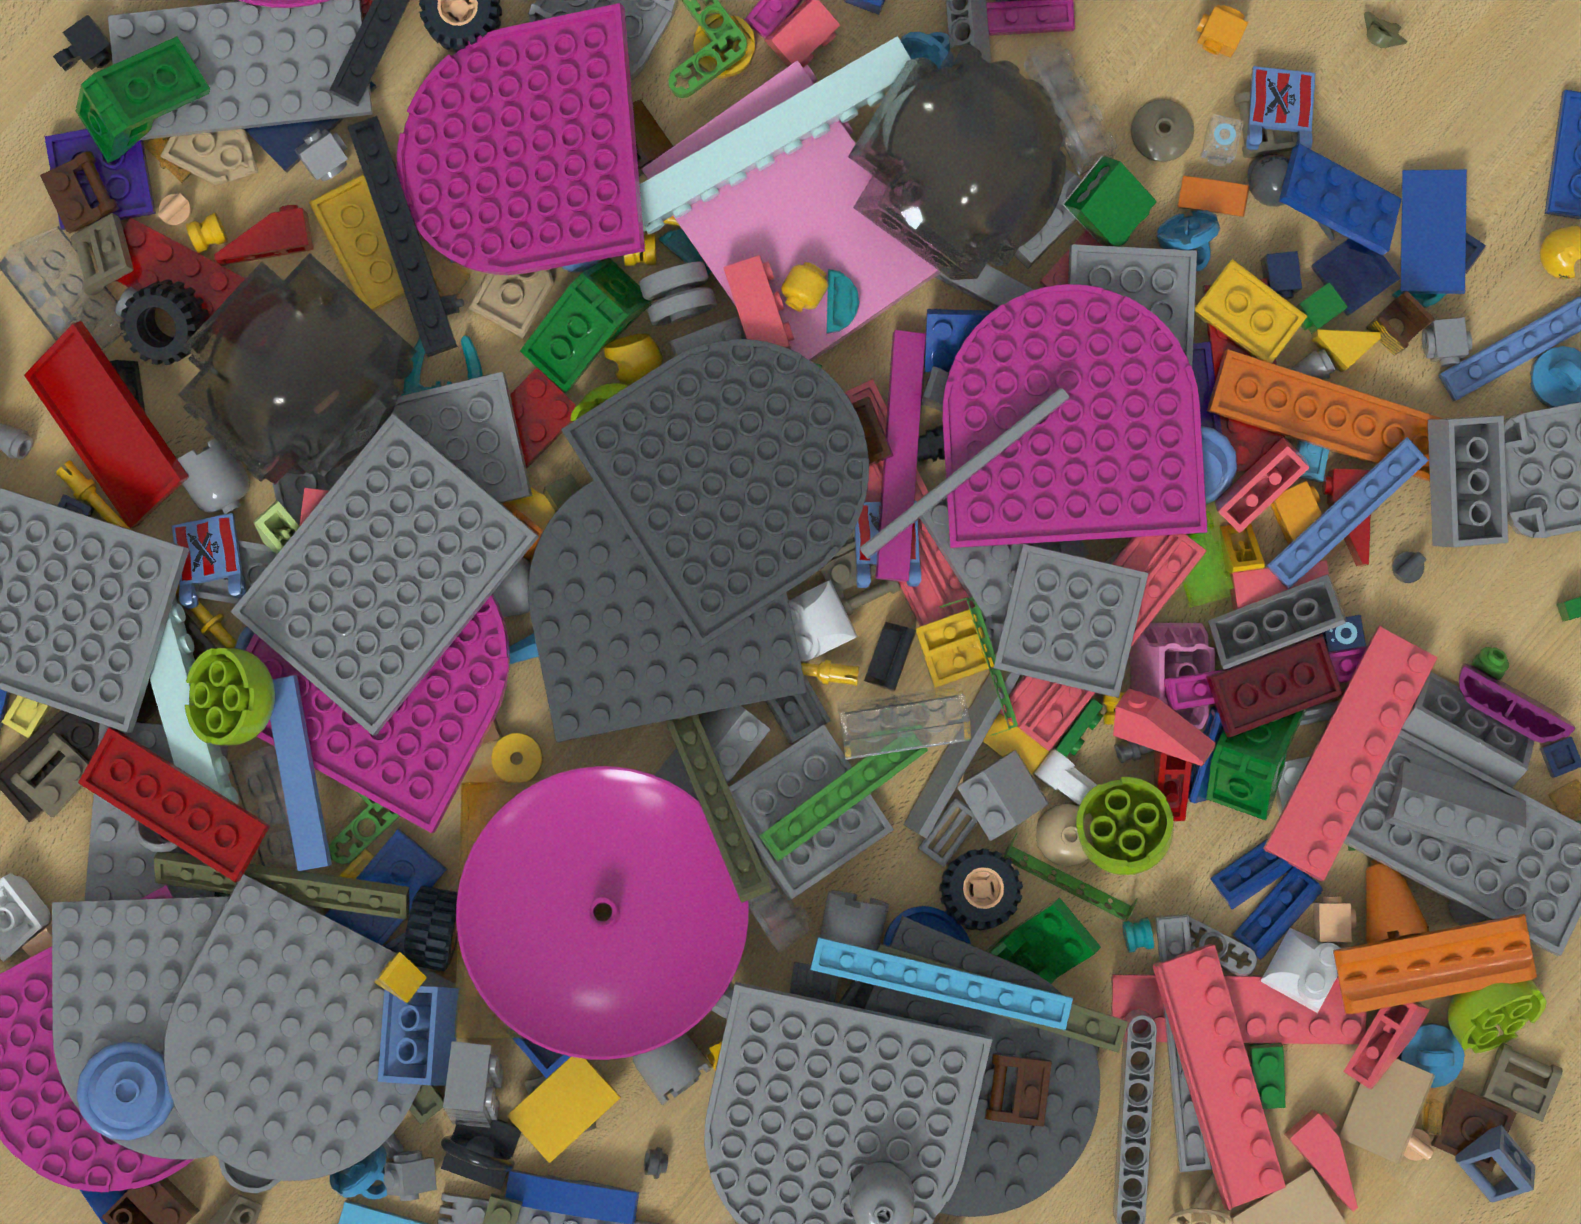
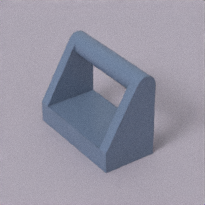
[1455,1125,1535,1202]

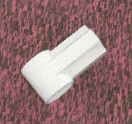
[1034,749,1096,806]

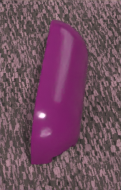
[1459,663,1575,743]

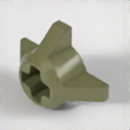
[1364,12,1408,48]

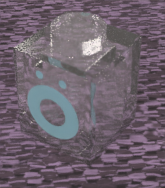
[1200,114,1244,166]

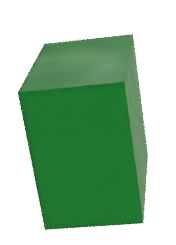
[1557,596,1581,622]

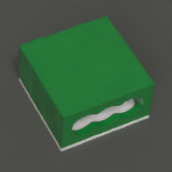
[1063,155,1157,247]

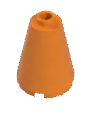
[1366,860,1430,944]

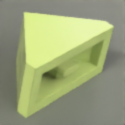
[253,501,300,554]

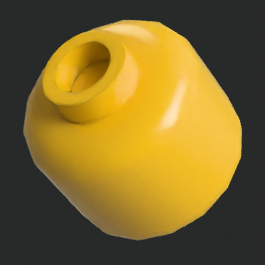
[781,262,828,312]

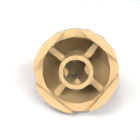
[1036,803,1099,867]

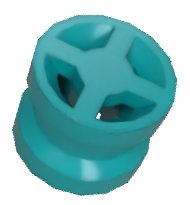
[1122,917,1154,953]

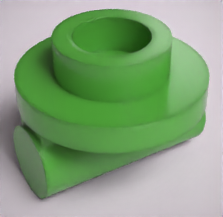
[1472,647,1509,680]

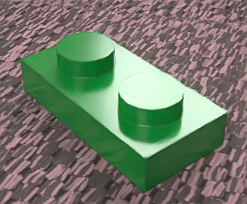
[1055,699,1104,757]
[1249,1043,1286,1109]

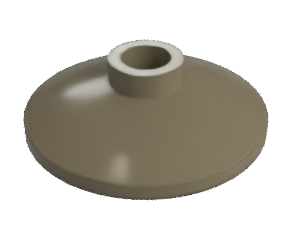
[1131,100,1194,162]

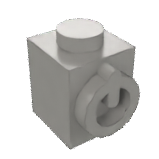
[294,129,348,181]
[1422,317,1472,366]
[383,1150,437,1201]

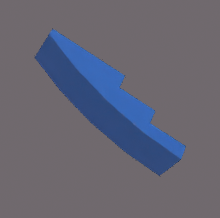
[505,1170,639,1224]

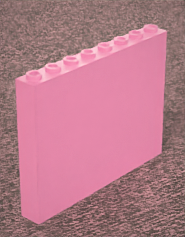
[641,60,943,362]

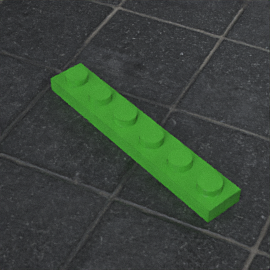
[759,725,928,862]

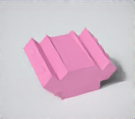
[1128,623,1215,729]

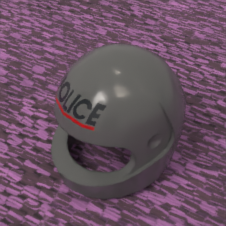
[1248,154,1289,207]

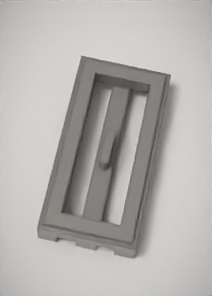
[918,797,978,867]

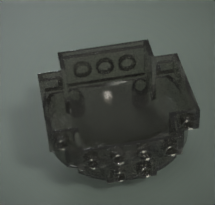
[848,44,1066,280]
[178,253,417,485]

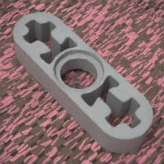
[1189,917,1257,976]

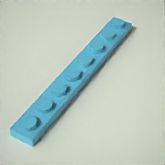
[810,937,1073,1030]

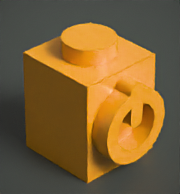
[1196,5,1249,58]

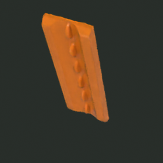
[1333,914,1537,1014]

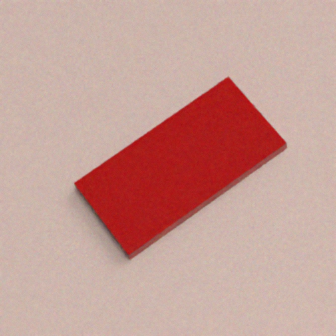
[24,321,189,529]

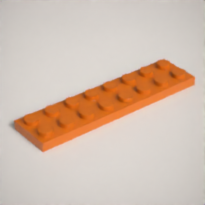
[1207,349,1443,482]

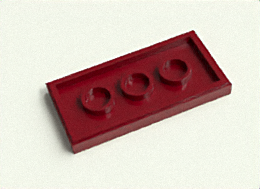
[1206,634,1343,737]

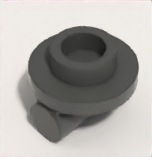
[1392,552,1426,583]

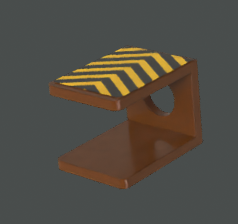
[1366,291,1435,356]

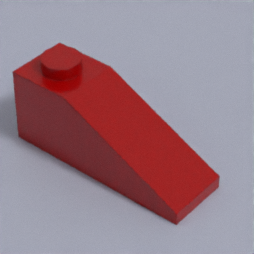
[214,205,314,266]
[1322,469,1371,567]
[1154,750,1192,821]

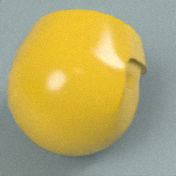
[1539,225,1581,280]
[604,333,663,385]

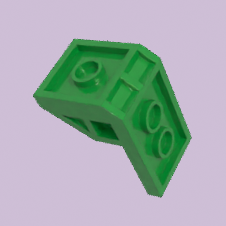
[75,36,210,163]
[520,258,654,393]
[1206,708,1307,821]
[986,897,1101,984]

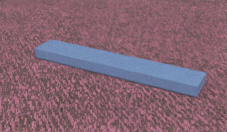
[1438,296,1581,402]
[1266,437,1429,589]
[270,675,332,871]

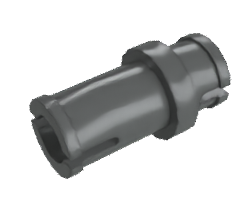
[1114,740,1154,763]

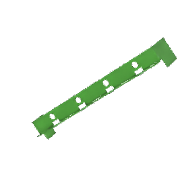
[939,597,1018,736]
[1003,833,1138,921]

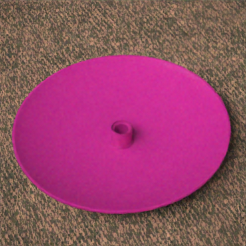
[456,766,749,1060]

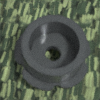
[644,1147,668,1179]

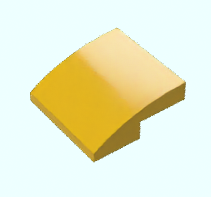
[915,607,994,688]

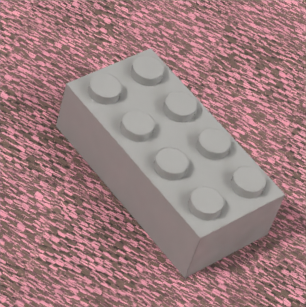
[1428,416,1508,547]
[443,1041,503,1128]

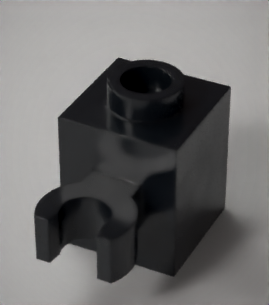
[53,15,112,71]

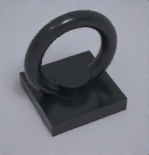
[441,1119,522,1190]

